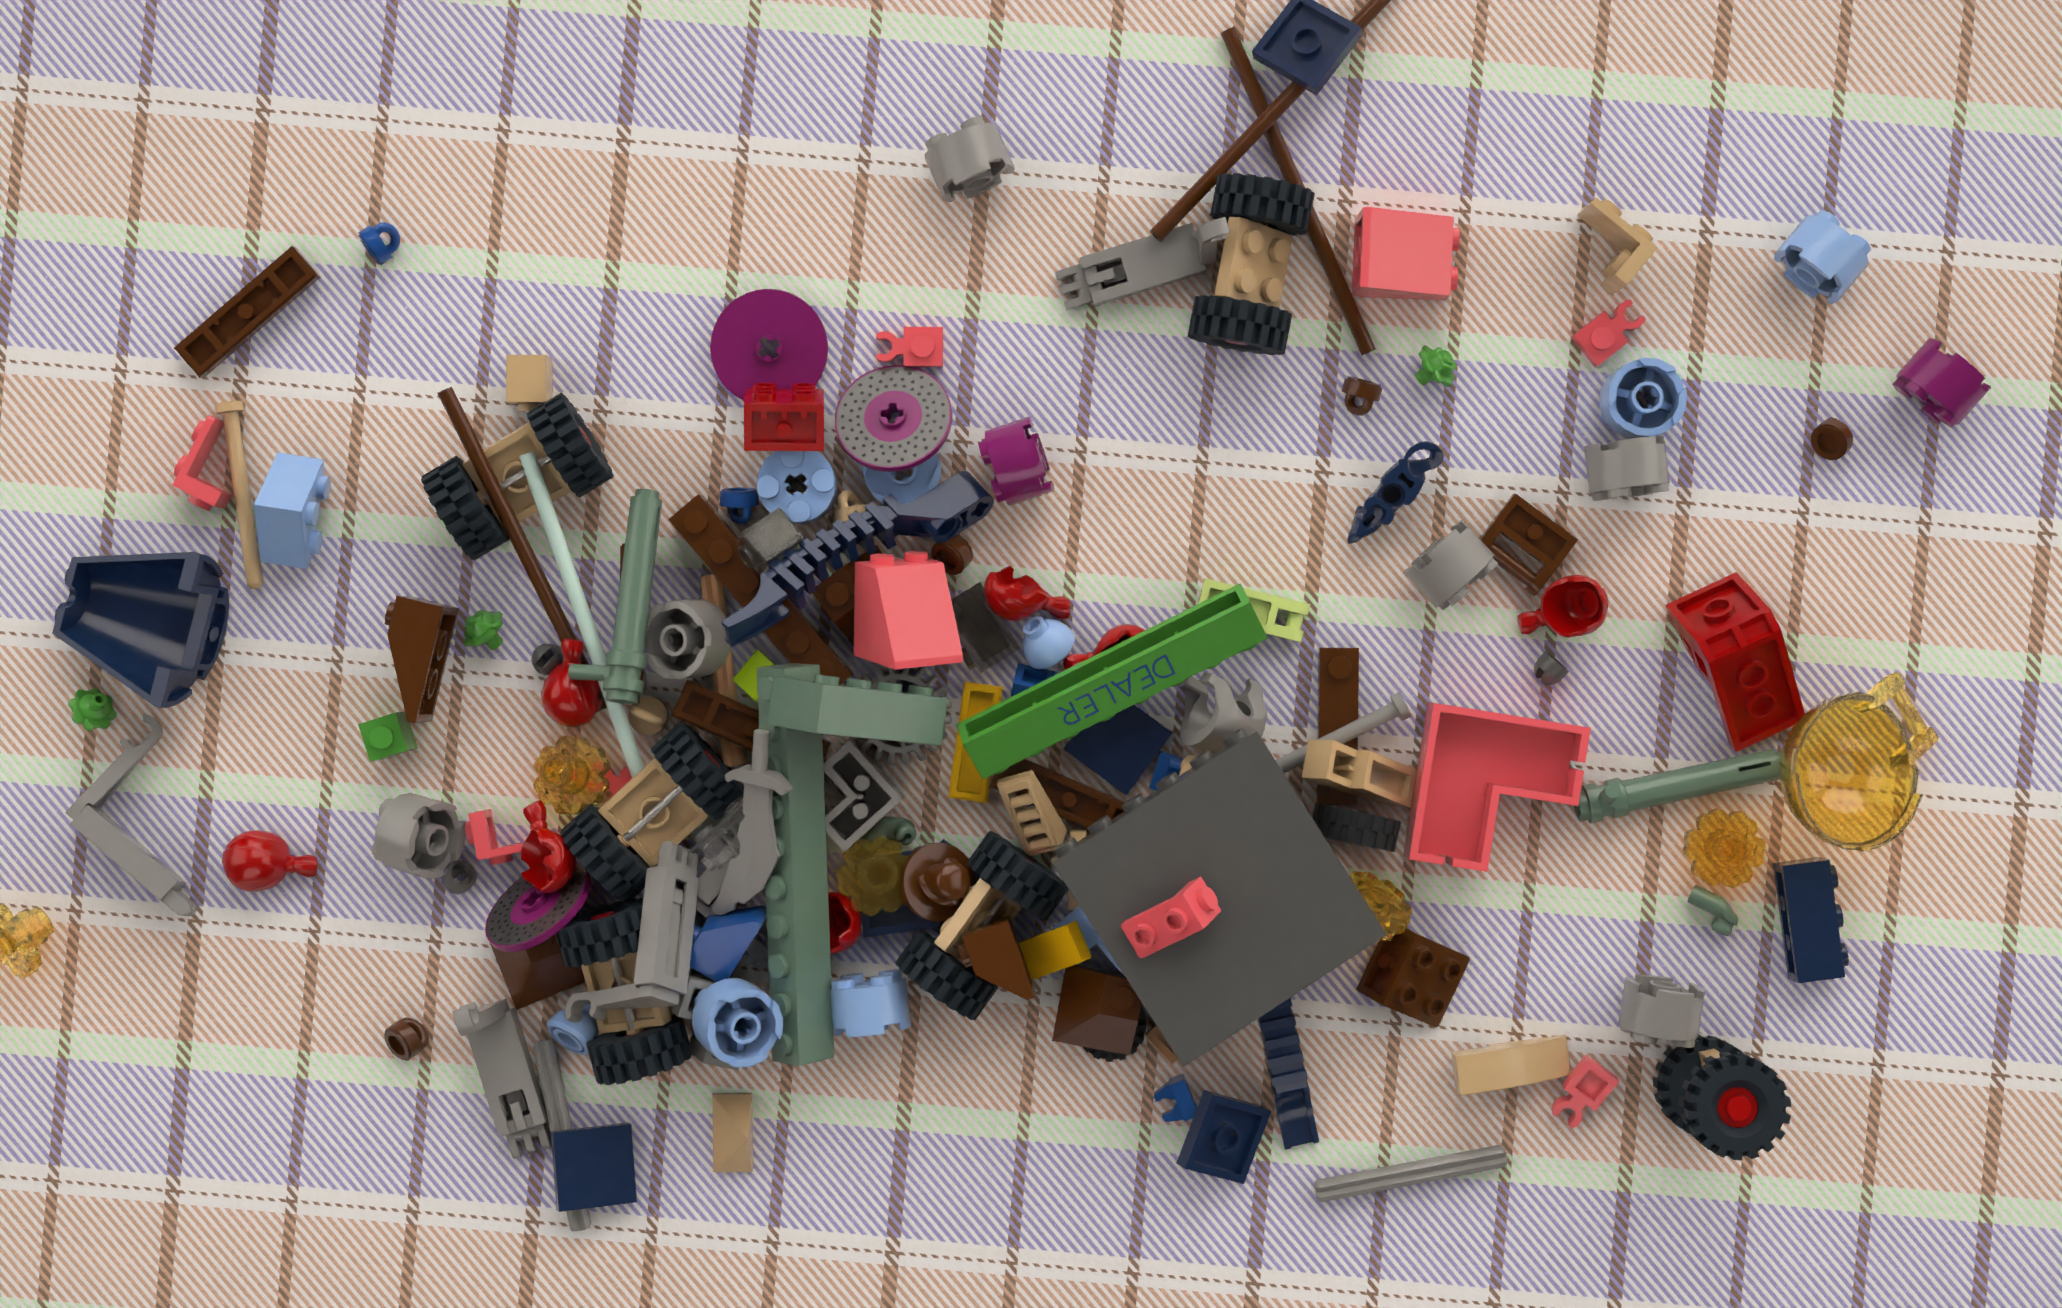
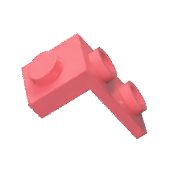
[172,415,232,511]
[465,809,524,865]
[1121,876,1221,958]

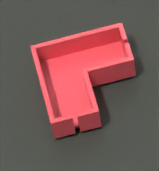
[1403,702,1591,872]

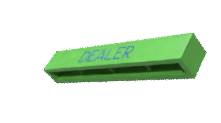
[956,584,1268,779]

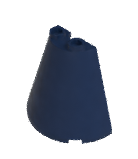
[52,552,229,708]

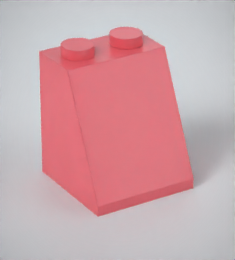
[1352,207,1460,300]
[854,551,963,670]

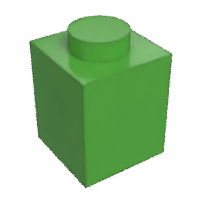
[358,711,418,762]

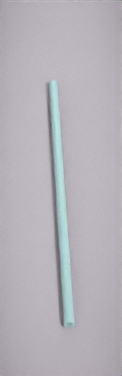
[519,451,701,928]

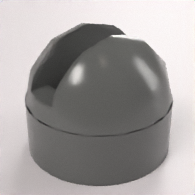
[531,644,564,675]
[1534,651,1569,685]
[442,860,477,895]

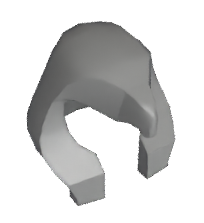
[1178,673,1267,753]

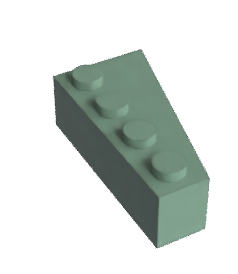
[767,674,948,746]

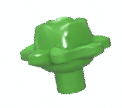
[1415,345,1456,387]
[464,610,503,650]
[68,688,117,731]

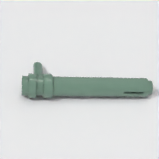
[569,489,662,704]
[1574,749,1787,824]

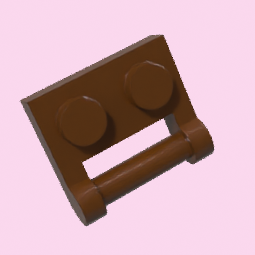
[1479,493,1578,597]

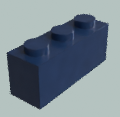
[1773,857,1849,983]

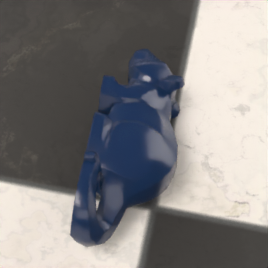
[1347,441,1444,544]

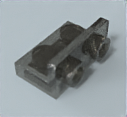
[951,582,1021,673]

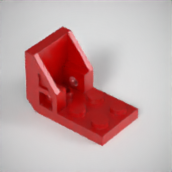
[1666,572,1807,752]

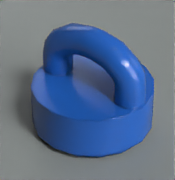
[358,222,400,265]
[720,487,759,525]

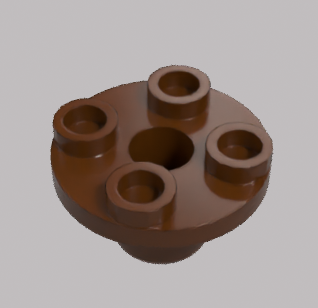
[899,843,975,922]

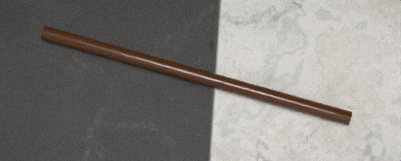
[1150,0,1391,242]
[1221,27,1376,356]
[437,387,607,712]

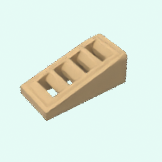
[997,770,1067,856]

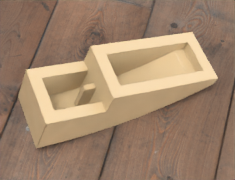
[1302,740,1417,808]
[1451,1035,1571,1096]

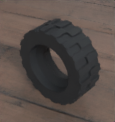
[1313,803,1401,852]

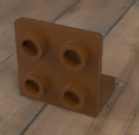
[1356,920,1470,1027]

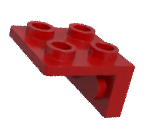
[744,382,824,451]

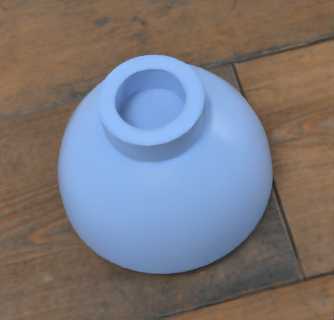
[1023,616,1075,669]
[546,1004,599,1055]

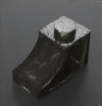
[738,508,804,576]

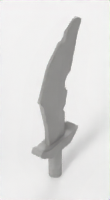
[712,729,793,915]

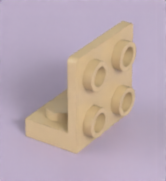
[1577,198,1658,295]

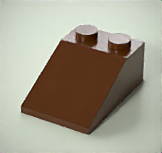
[385,596,459,723]

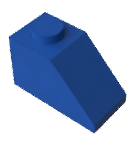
[690,905,767,982]

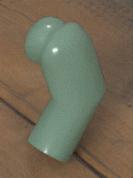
[858,817,916,856]
[1687,885,1738,936]

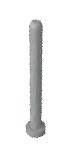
[1276,692,1411,773]

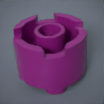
[1892,338,1991,428]
[978,416,1054,506]

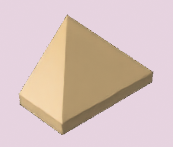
[712,1093,753,1172]

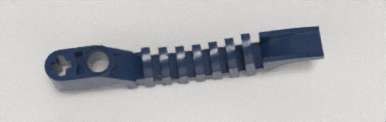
[721,471,994,647]
[1257,998,1319,1150]

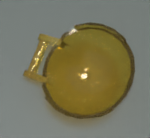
[1780,672,1939,851]

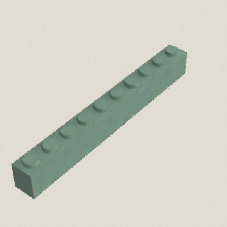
[757,663,834,1066]

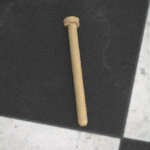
[215,401,263,589]

